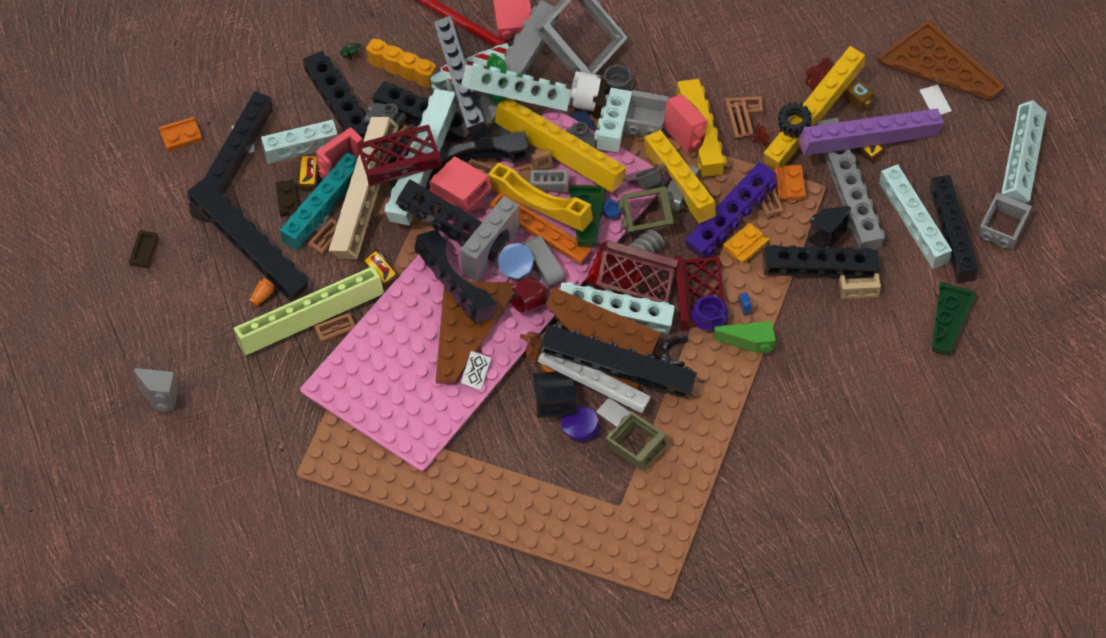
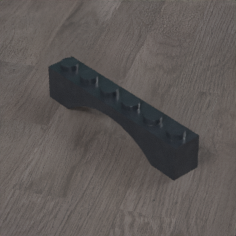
[428,131,531,180]
[414,230,497,324]

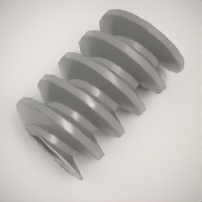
[627,229,665,266]

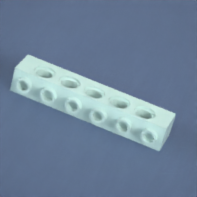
[461,62,572,111]
[1001,100,1047,203]
[879,164,952,269]
[560,282,675,334]

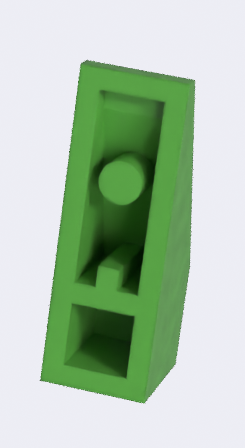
[714,321,776,353]

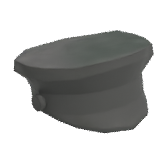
[601,65,635,95]

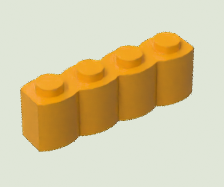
[366,39,436,88]

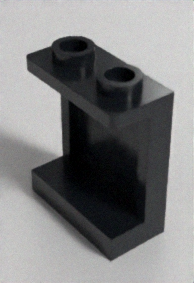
[533,371,577,418]

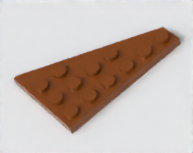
[877,20,1005,100]
[436,281,516,384]
[546,287,660,389]

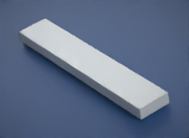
[538,353,651,413]

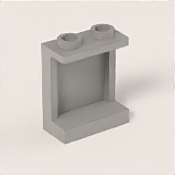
[624,90,669,137]

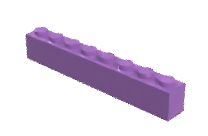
[798,108,944,156]

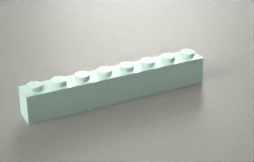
[385,89,459,225]

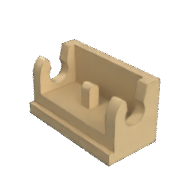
[839,273,881,299]

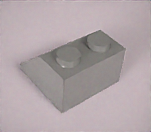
[134,368,178,412]

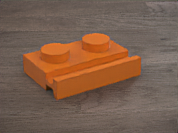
[159,117,203,152]
[774,165,806,201]

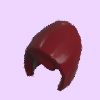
[510,276,551,314]

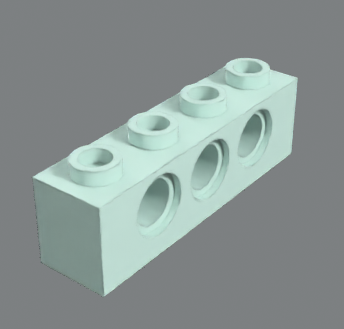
[594,88,632,153]
[261,120,338,164]

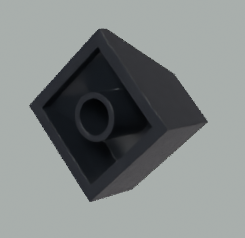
[808,206,851,248]

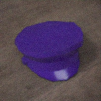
[692,296,728,331]
[561,406,600,443]

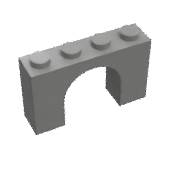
[460,196,520,281]

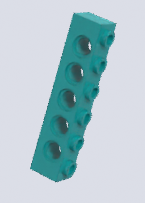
[280,152,358,251]

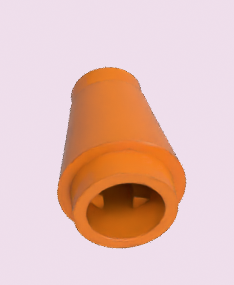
[249,278,275,307]

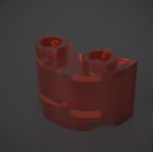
[805,57,835,91]

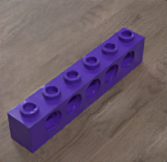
[685,161,777,258]

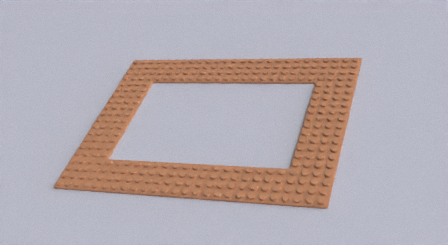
[297,91,826,600]

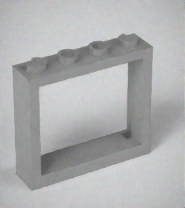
[534,0,628,76]

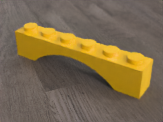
[676,79,727,177]
[644,130,716,224]
[487,162,593,232]

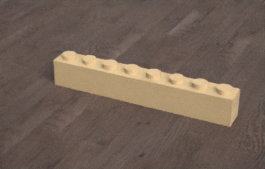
[329,117,399,259]

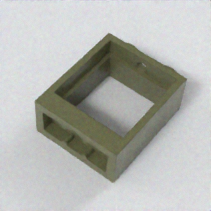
[618,186,674,234]
[605,411,669,472]

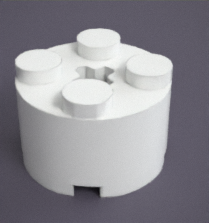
[568,71,601,112]

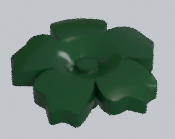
[340,43,361,58]

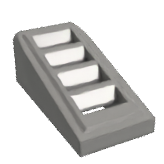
[530,170,569,192]

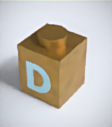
[845,79,875,113]

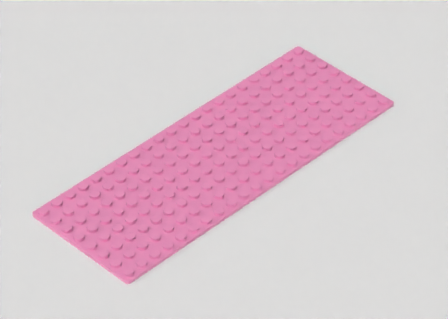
[300,107,670,472]

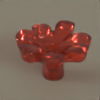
[750,123,770,146]

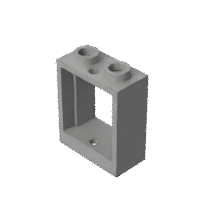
[978,193,1032,250]

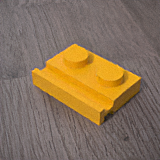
[723,223,769,265]

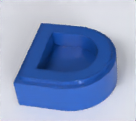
[603,198,623,220]
[738,292,752,316]

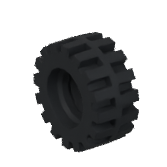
[778,102,811,138]

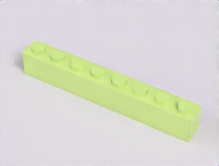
[233,266,384,356]

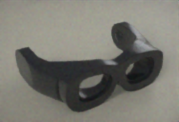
[662,336,688,367]

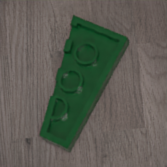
[568,184,606,247]
[932,282,976,356]

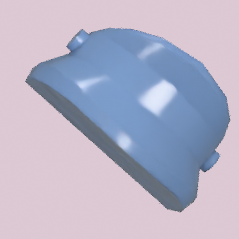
[498,243,534,279]

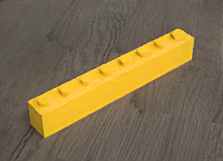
[764,46,865,169]
[494,98,626,192]

